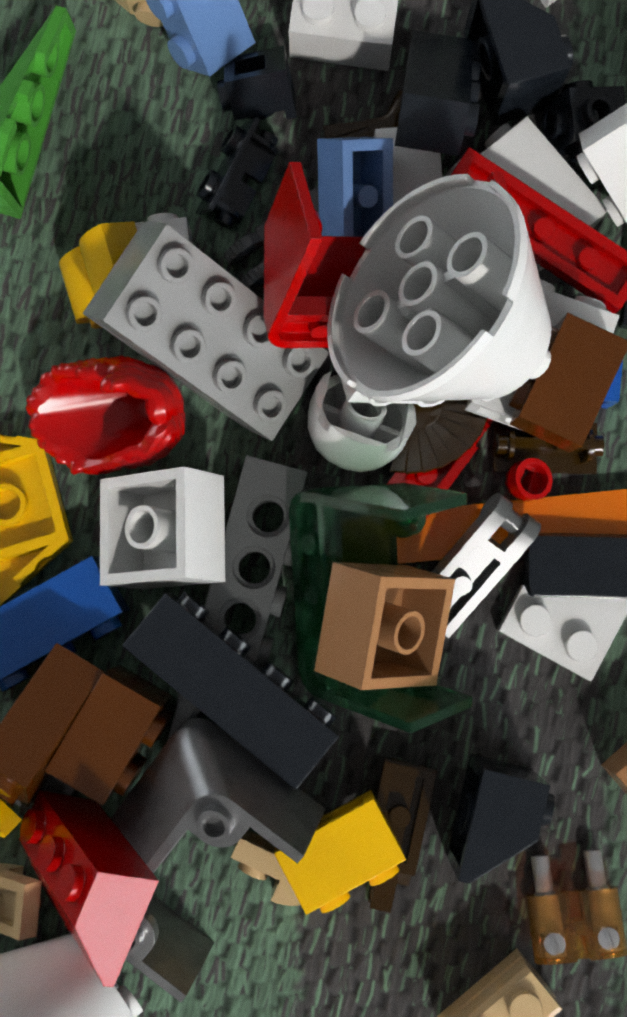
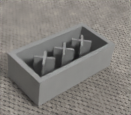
[82,221,329,441]

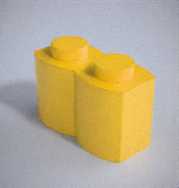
[59,221,137,329]

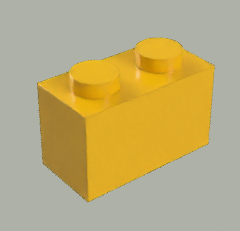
[274,790,406,915]

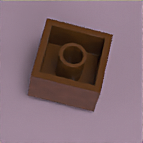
[45,665,174,806]

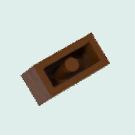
[508,312,627,453]

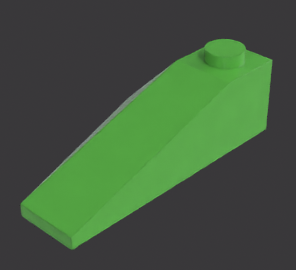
[0,5,76,219]

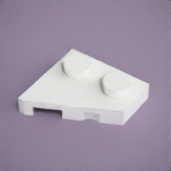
[497,585,627,681]

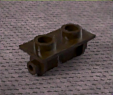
[493,421,604,474]

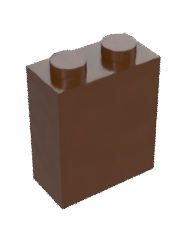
[0,643,104,807]

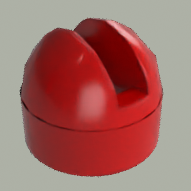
[505,458,553,502]

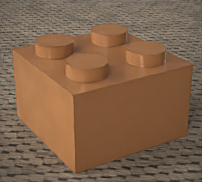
[314,562,455,690]

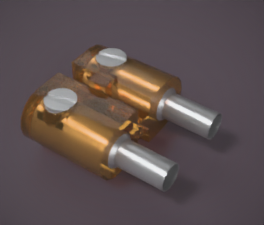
[525,849,627,965]

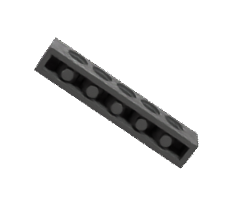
[167,455,315,742]

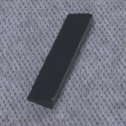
[522,532,627,599]

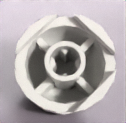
[308,372,416,472]

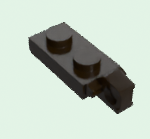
[368,756,437,913]

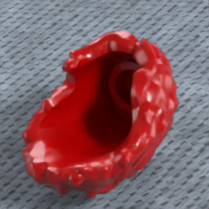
[26,356,185,475]

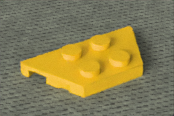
[0,434,73,606]

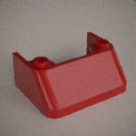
[263,162,510,348]

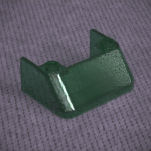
[289,483,472,733]

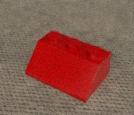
[19,790,159,987]

